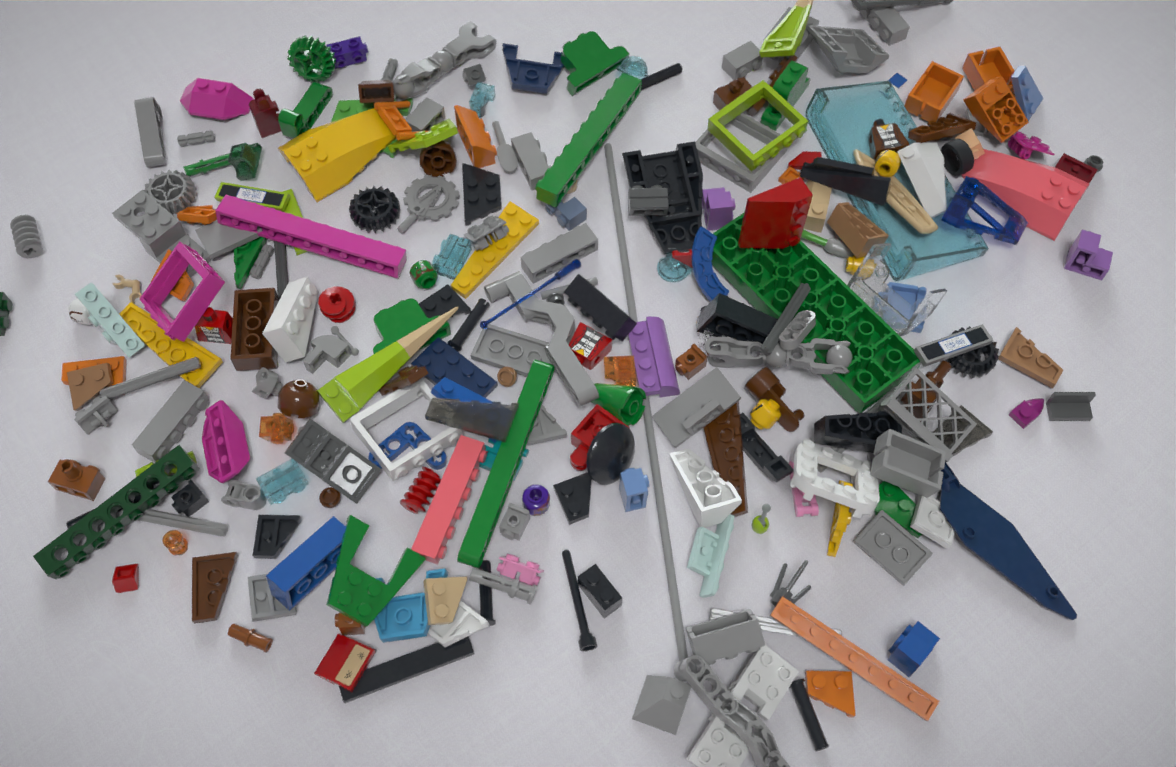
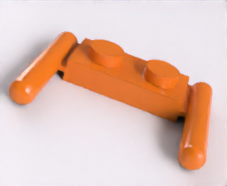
[374,101,428,141]

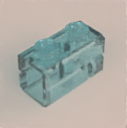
[432,234,472,280]
[256,459,309,505]

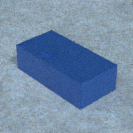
[266,516,346,611]

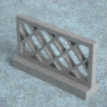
[879,368,977,462]

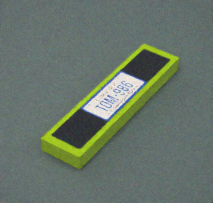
[214,182,290,212]

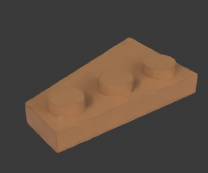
[998,327,1063,388]

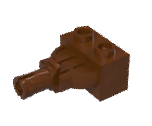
[900,360,951,422]

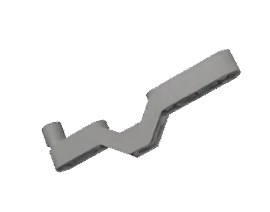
[484,271,599,406]
[674,655,790,767]

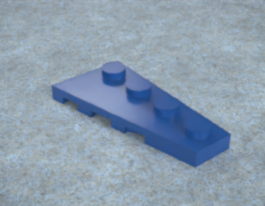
[430,377,513,443]

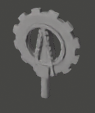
[397,175,459,233]

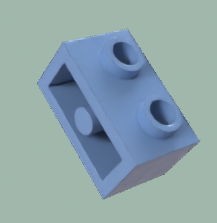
[619,468,649,512]

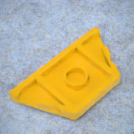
[827,480,853,557]

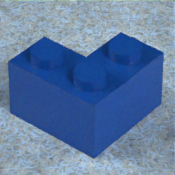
[887,621,940,677]

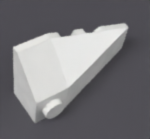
[897,143,947,218]
[669,448,742,528]

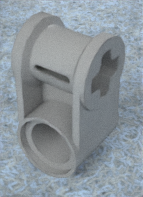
[221,480,266,510]

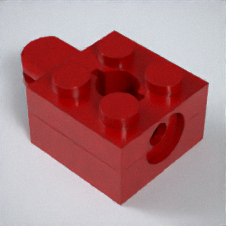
[570,404,630,471]

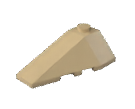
[804,180,832,233]

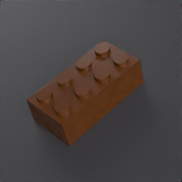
[230,288,279,371]

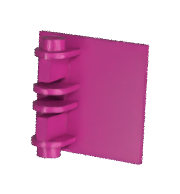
[1008,131,1054,159]

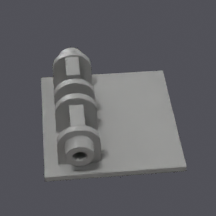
[464,216,509,251]

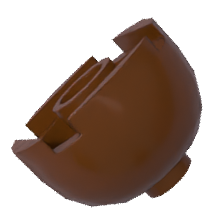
[419,140,457,177]
[277,379,320,419]

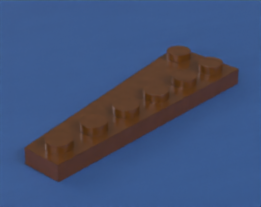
[703,401,748,517]

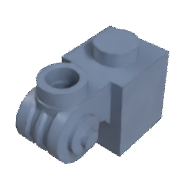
[545,197,587,231]

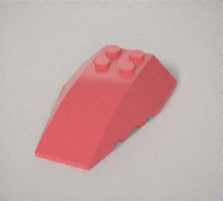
[961,149,1090,241]

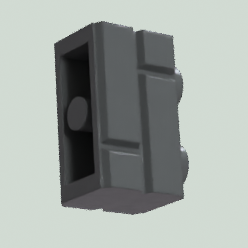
[628,185,668,216]

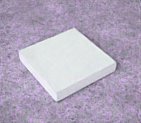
[910,495,955,549]

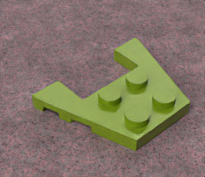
[388,119,458,153]

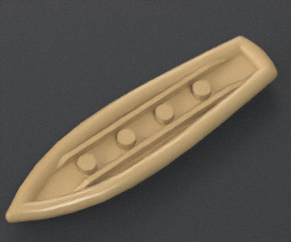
[853,149,938,234]

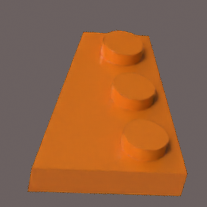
[61,356,127,395]

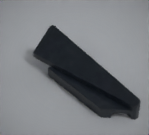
[800,157,891,206]

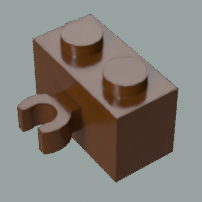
[713,77,752,111]

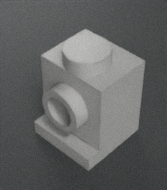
[499,503,530,541]

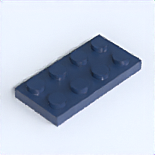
[411,337,498,398]

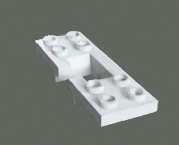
[686,645,799,767]

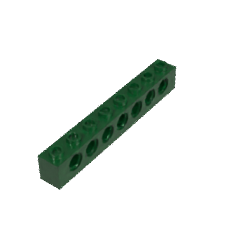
[33,445,200,579]

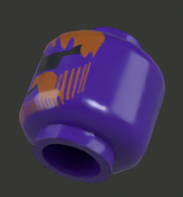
[522,485,550,516]

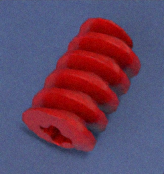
[400,466,441,514]

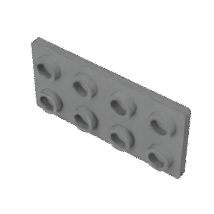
[652,368,741,448]

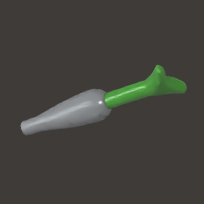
[801,229,869,258]

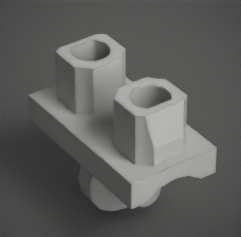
[74,395,118,435]

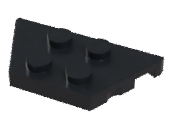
[462,163,502,226]

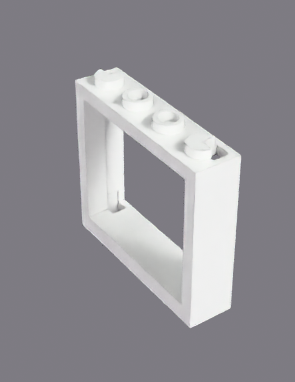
[350,378,463,481]

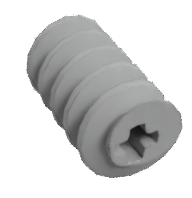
[10,214,43,258]

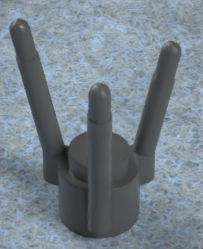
[770,560,811,606]

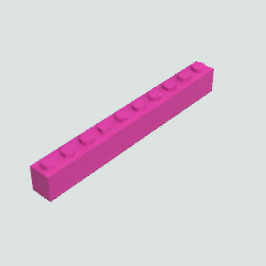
[215,195,406,278]

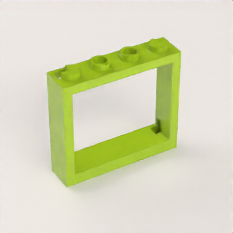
[707,80,808,172]

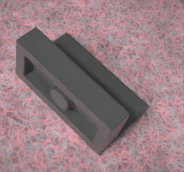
[1046,392,1096,421]

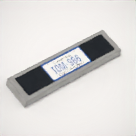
[914,324,993,367]

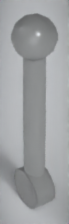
[331,326,359,356]

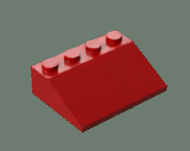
[738,177,813,248]

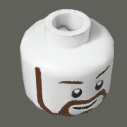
[68,298,92,325]

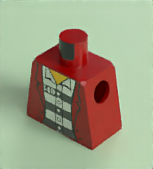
[195,307,233,344]
[569,322,613,370]

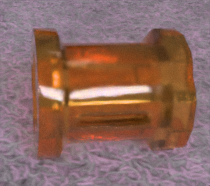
[163,530,188,556]

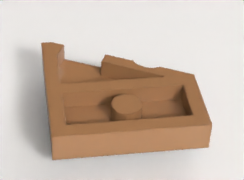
[67,363,114,411]

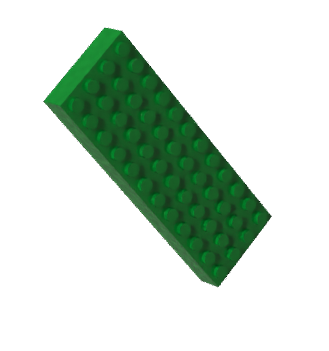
[711,212,921,413]

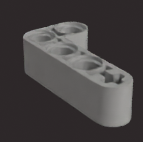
[134,97,167,168]

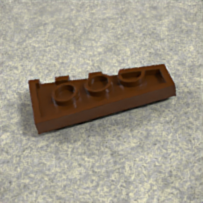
[747,55,798,116]

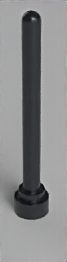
[562,549,598,652]

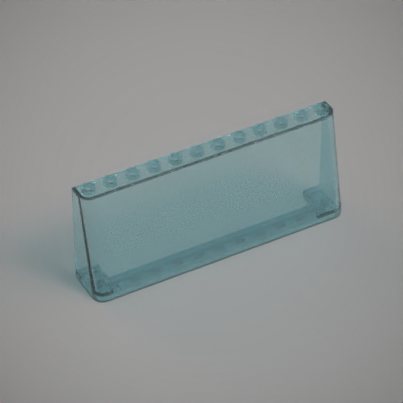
[805,81,989,281]

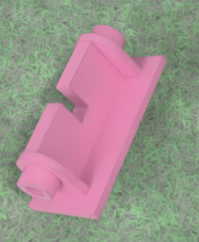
[497,554,544,586]

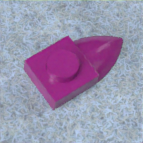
[1009,398,1044,429]

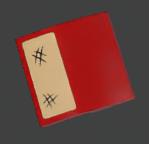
[314,634,376,692]

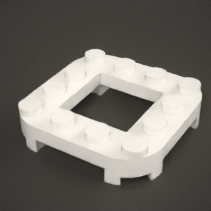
[790,439,880,518]

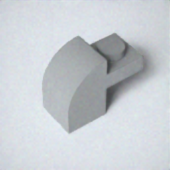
[303,335,351,374]

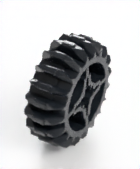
[349,186,401,233]
[945,326,999,379]

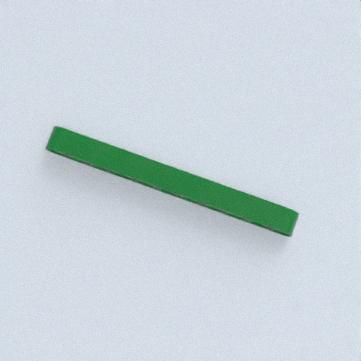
[457,359,555,569]

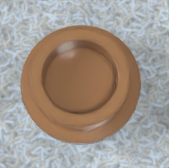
[497,366,517,387]

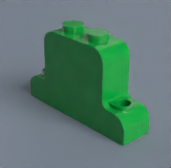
[561,31,630,96]
[760,60,810,131]
[373,298,451,354]

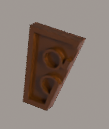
[379,365,429,396]
[192,552,238,624]

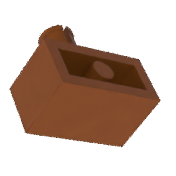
[48,459,105,501]

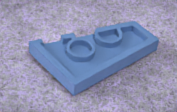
[1011,66,1044,121]

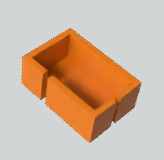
[962,46,1016,99]
[903,61,964,122]

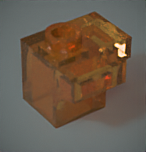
[603,355,636,386]

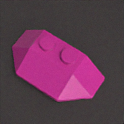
[180,78,254,120]
[202,400,250,483]

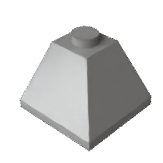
[632,675,691,735]

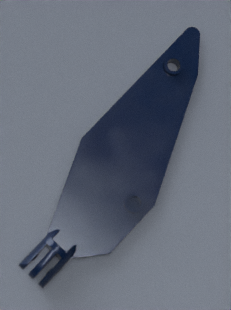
[940,462,1077,620]

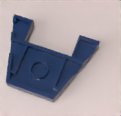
[502,43,565,94]

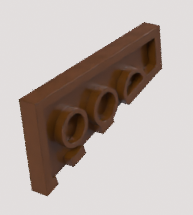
[908,113,977,143]

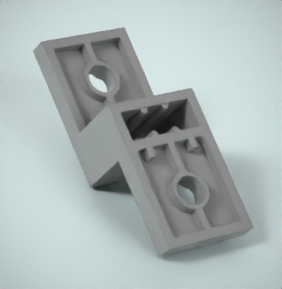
[112,190,213,278]

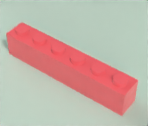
[411,435,488,565]

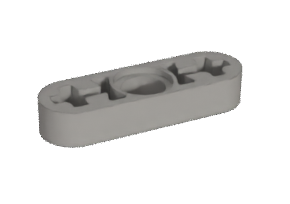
[779,310,816,350]

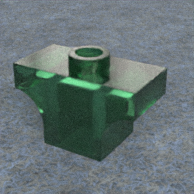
[228,143,262,181]

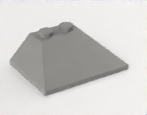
[806,25,890,74]

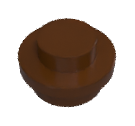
[319,487,341,508]

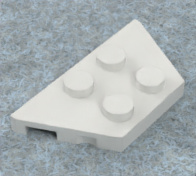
[422,577,489,647]

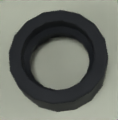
[941,139,974,176]

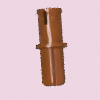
[228,624,273,653]

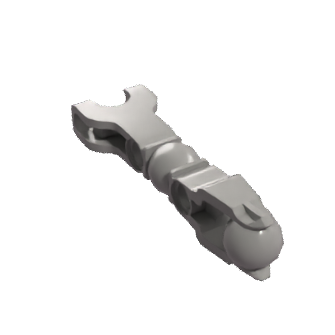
[393,22,496,101]
[705,337,853,374]

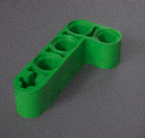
[278,82,333,139]

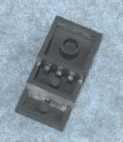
[284,419,382,504]

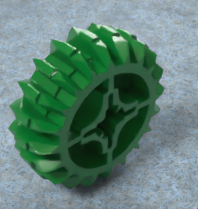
[287,35,336,83]

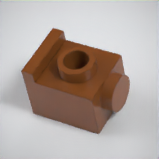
[675,343,708,380]

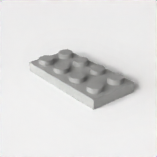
[470,323,552,377]

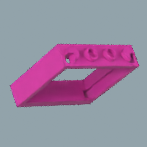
[139,241,225,342]

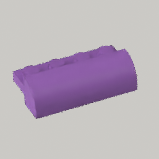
[628,316,680,398]

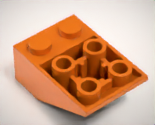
[963,76,1029,143]

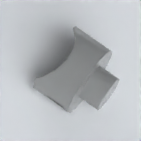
[252,367,282,398]

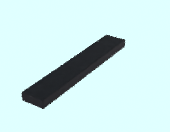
[339,636,475,703]

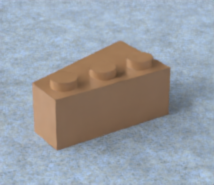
[827,202,889,258]

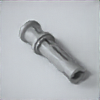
[469,567,537,604]

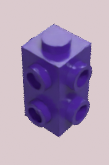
[326,36,369,69]

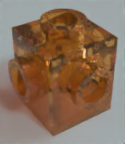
[259,413,294,444]

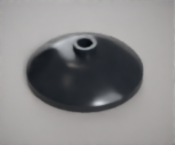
[586,423,635,485]

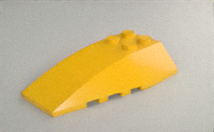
[278,108,396,202]

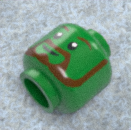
[409,260,438,289]

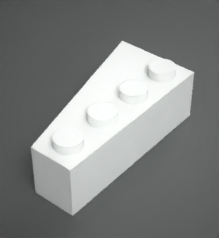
[262,277,318,362]

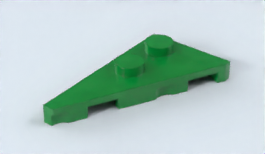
[234,237,268,289]

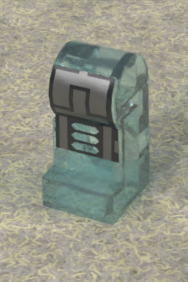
[469,82,496,118]

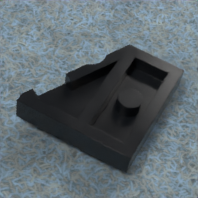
[252,515,302,559]

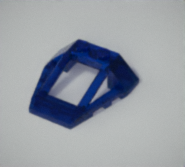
[941,176,1028,245]

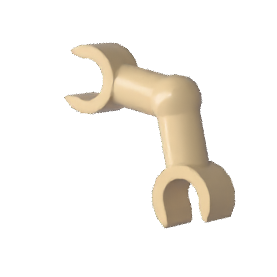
[112,275,142,304]

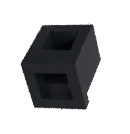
[171,480,209,517]

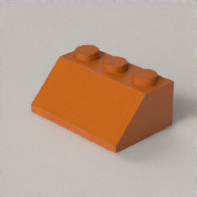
[454,105,497,168]

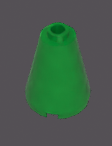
[591,383,646,426]

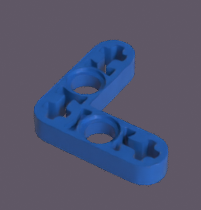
[368,422,447,470]

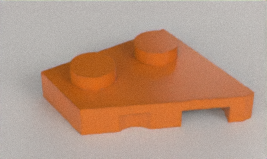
[177,205,217,225]
[805,671,856,718]

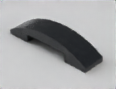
[740,412,794,482]

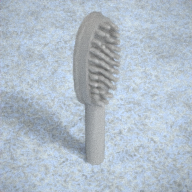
[492,121,518,174]

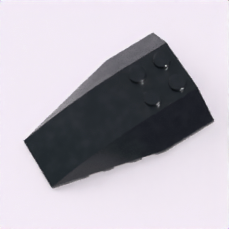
[622,141,703,254]

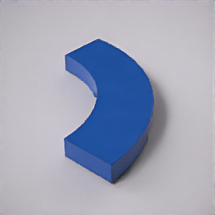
[692,226,729,302]

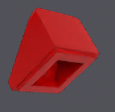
[112,564,139,593]

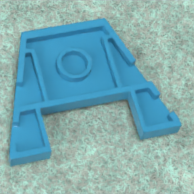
[374,568,448,643]

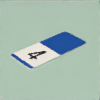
[878,73,907,97]

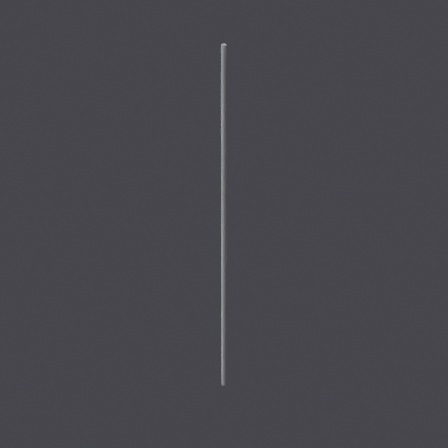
[604,143,688,661]

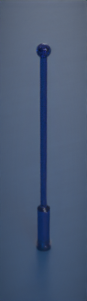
[480,259,581,329]

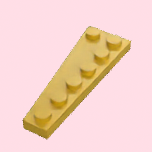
[451,201,539,299]
[119,302,223,388]

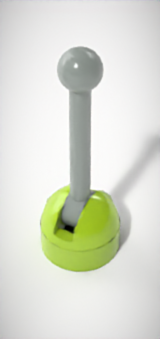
[751,504,771,534]

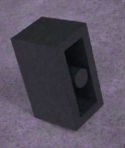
[578,564,623,619]

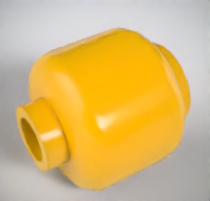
[874,150,901,177]
[750,399,781,430]

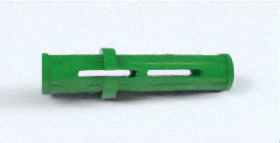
[183,150,241,177]

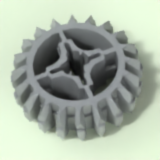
[143,170,196,214]

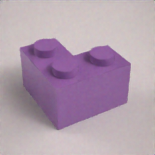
[702,187,735,231]
[1064,229,1113,280]

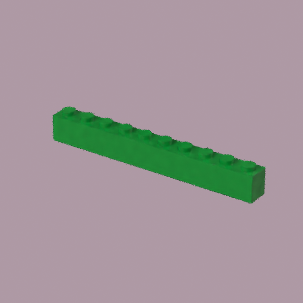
[535,72,642,207]

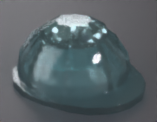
[616,56,648,77]
[657,254,693,282]

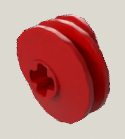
[318,286,356,323]

